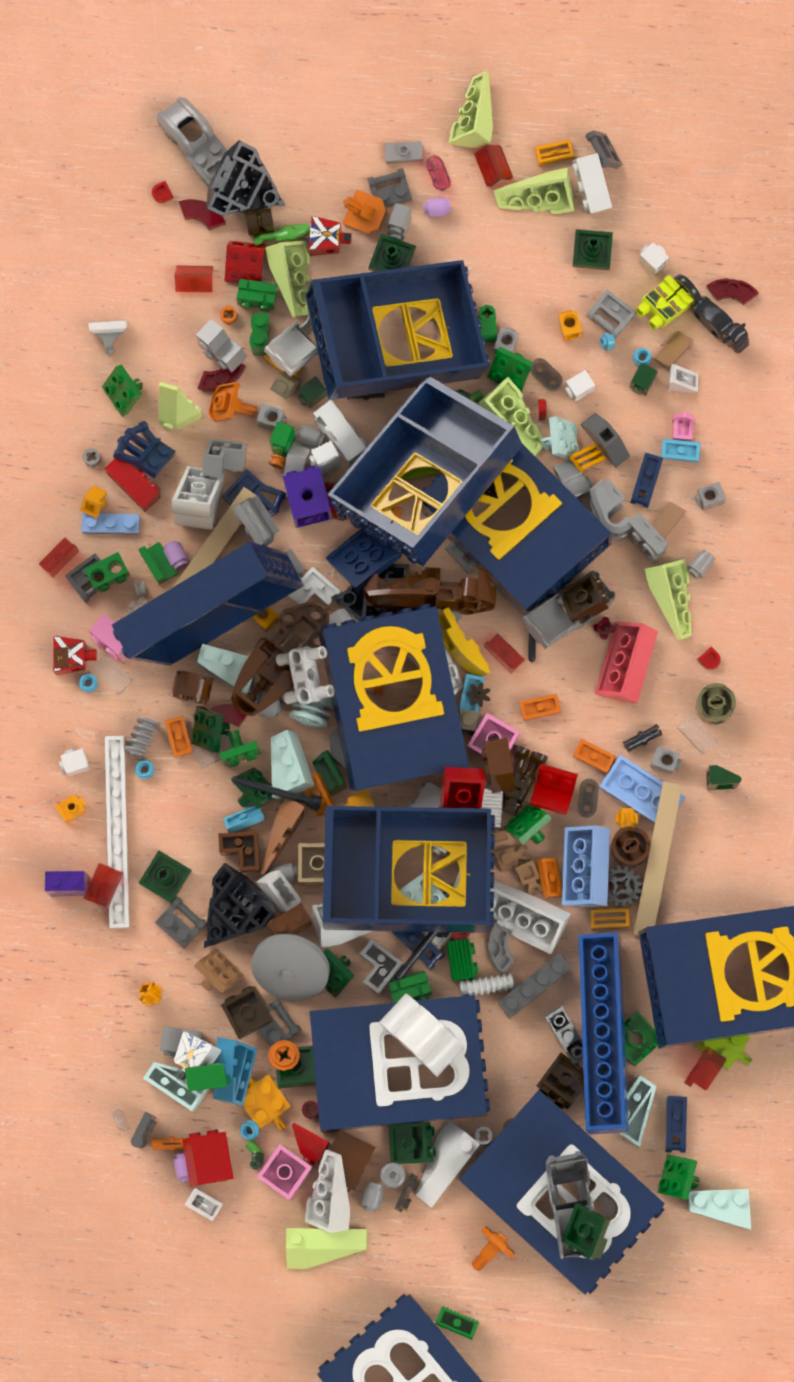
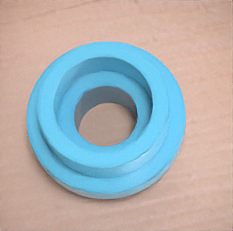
[600,332,615,351]
[633,348,652,366]
[79,673,98,693]
[135,760,155,779]
[240,1120,260,1140]

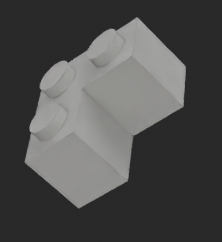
[196,319,247,373]
[203,438,247,478]
[360,939,403,996]

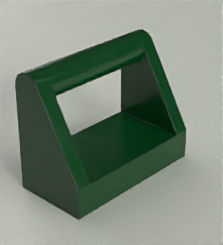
[312,750,347,796]
[706,765,742,791]

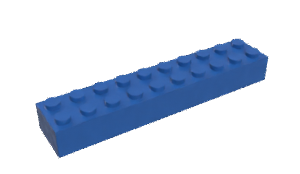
[579,932,629,1135]

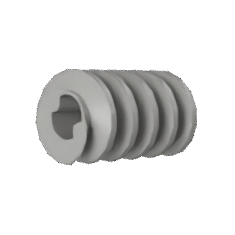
[124,717,161,760]

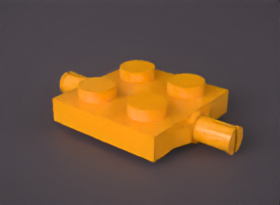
[243,1074,292,1132]

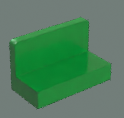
[138,542,178,585]
[185,1063,231,1092]

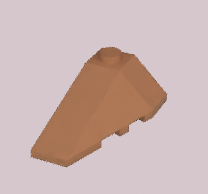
[261,799,307,876]

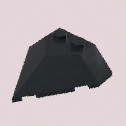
[206,140,285,216]
[330,564,410,620]
[204,863,276,948]

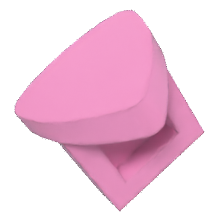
[672,412,695,441]

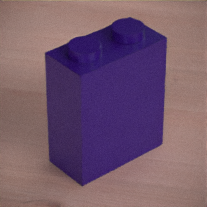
[45,871,90,897]

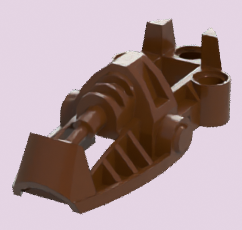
[363,567,496,615]
[231,601,329,716]

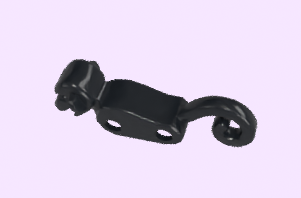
[674,274,749,353]

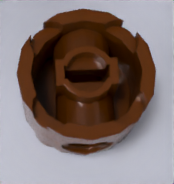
[172,670,214,705]
[610,826,650,868]

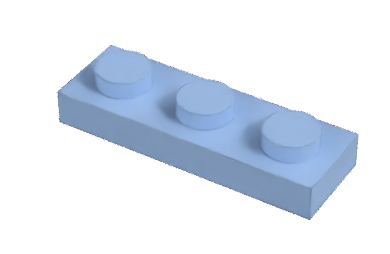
[82,513,140,535]

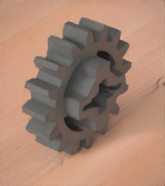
[607,865,642,908]

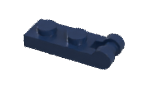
[630,452,663,508]
[392,931,445,970]
[665,1096,687,1153]

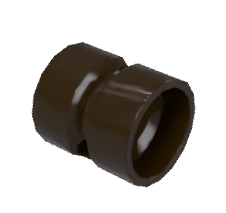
[245,208,275,236]

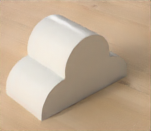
[172,466,224,530]
[379,993,464,1077]

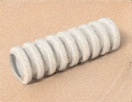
[459,973,514,996]

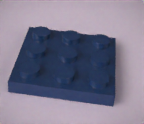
[326,528,402,592]

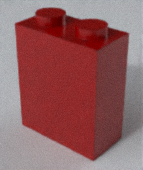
[182,1129,234,1187]

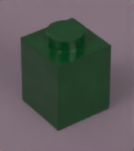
[630,363,658,395]
[297,376,328,408]

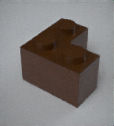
[481,738,515,793]
[218,831,261,874]

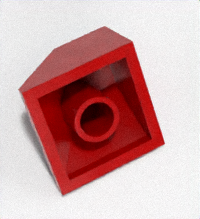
[292,1123,330,1165]

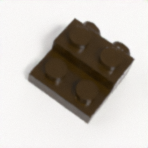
[559,573,610,623]
[221,986,274,1040]
[536,1052,584,1110]

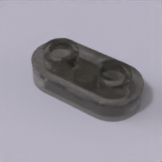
[531,358,563,391]
[577,779,599,818]
[394,1173,420,1212]

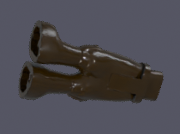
[502,745,548,815]

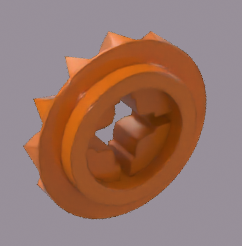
[268,1040,300,1071]

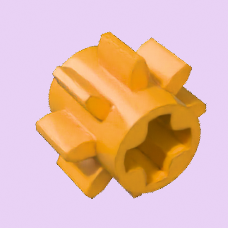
[615,808,638,829]
[138,981,163,1007]

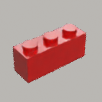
[104,459,161,512]

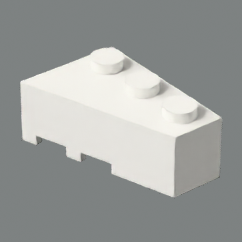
[571,153,612,215]
[313,400,367,466]

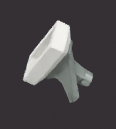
[88,320,128,355]

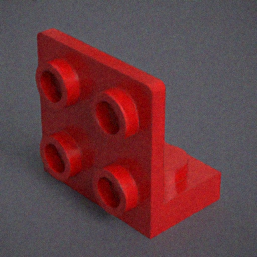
[224,241,266,283]
[529,764,578,815]

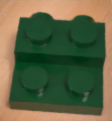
[388,1122,436,1164]
[562,1203,610,1260]

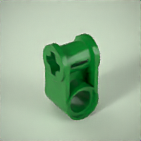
[478,305,497,342]

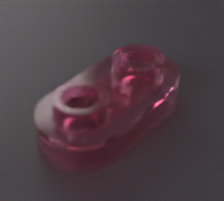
[426,155,451,191]

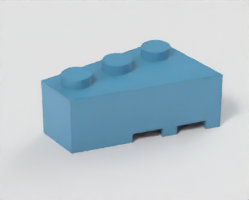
[213,1037,257,1106]

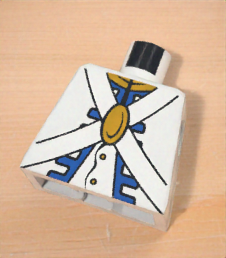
[174,1031,222,1082]

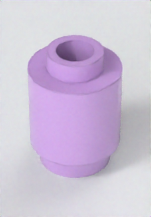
[424,197,451,218]
[163,541,189,570]
[173,1153,189,1183]

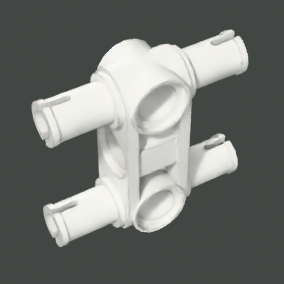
[276,646,335,705]

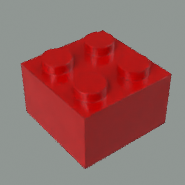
[440,767,486,809]

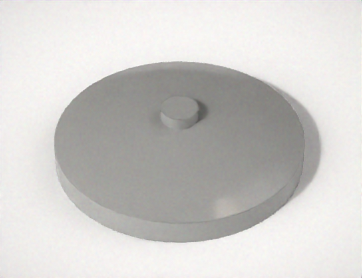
[251,934,330,1001]

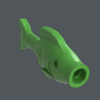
[254,223,310,246]

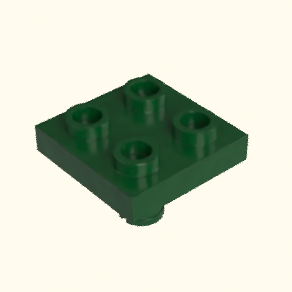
[572,229,613,270]
[368,234,416,272]
[192,706,230,753]
[235,767,276,809]
[138,850,192,904]
[323,948,355,998]

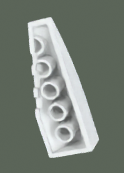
[453,871,571,954]

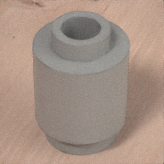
[296,424,325,449]
[687,550,715,579]
[269,863,298,883]
[361,1182,385,1213]

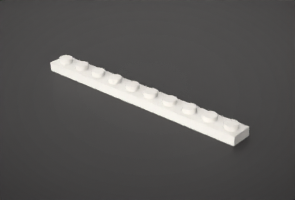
[105,736,130,929]

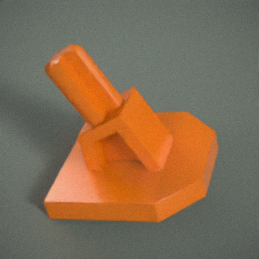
[342,189,387,234]
[208,382,257,422]
[472,1226,515,1271]

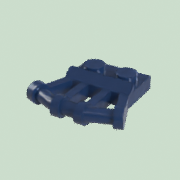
[113,421,176,479]
[221,469,287,517]

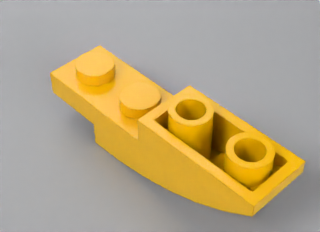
[438,607,490,677]

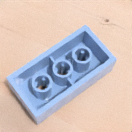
[562,825,610,908]

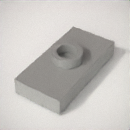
[385,141,423,164]

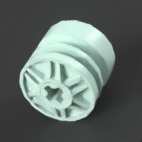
[289,697,333,728]

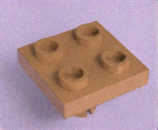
[194,949,244,993]

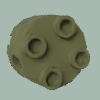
[696,683,736,725]

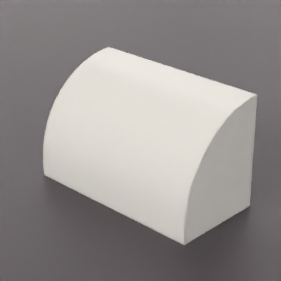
[256,871,302,913]

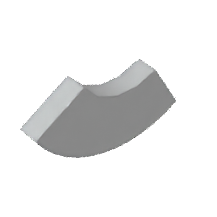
[488,920,515,975]

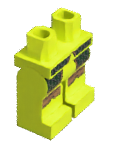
[635,275,694,331]

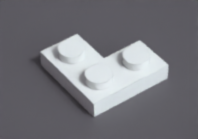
[288,567,341,607]

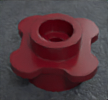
[593,617,616,640]

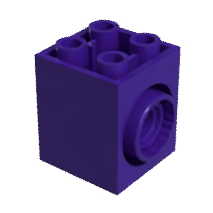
[283,466,332,528]

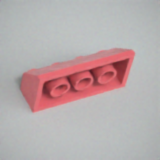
[595,622,658,704]

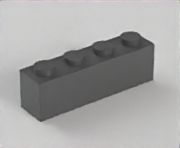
[498,953,571,1019]

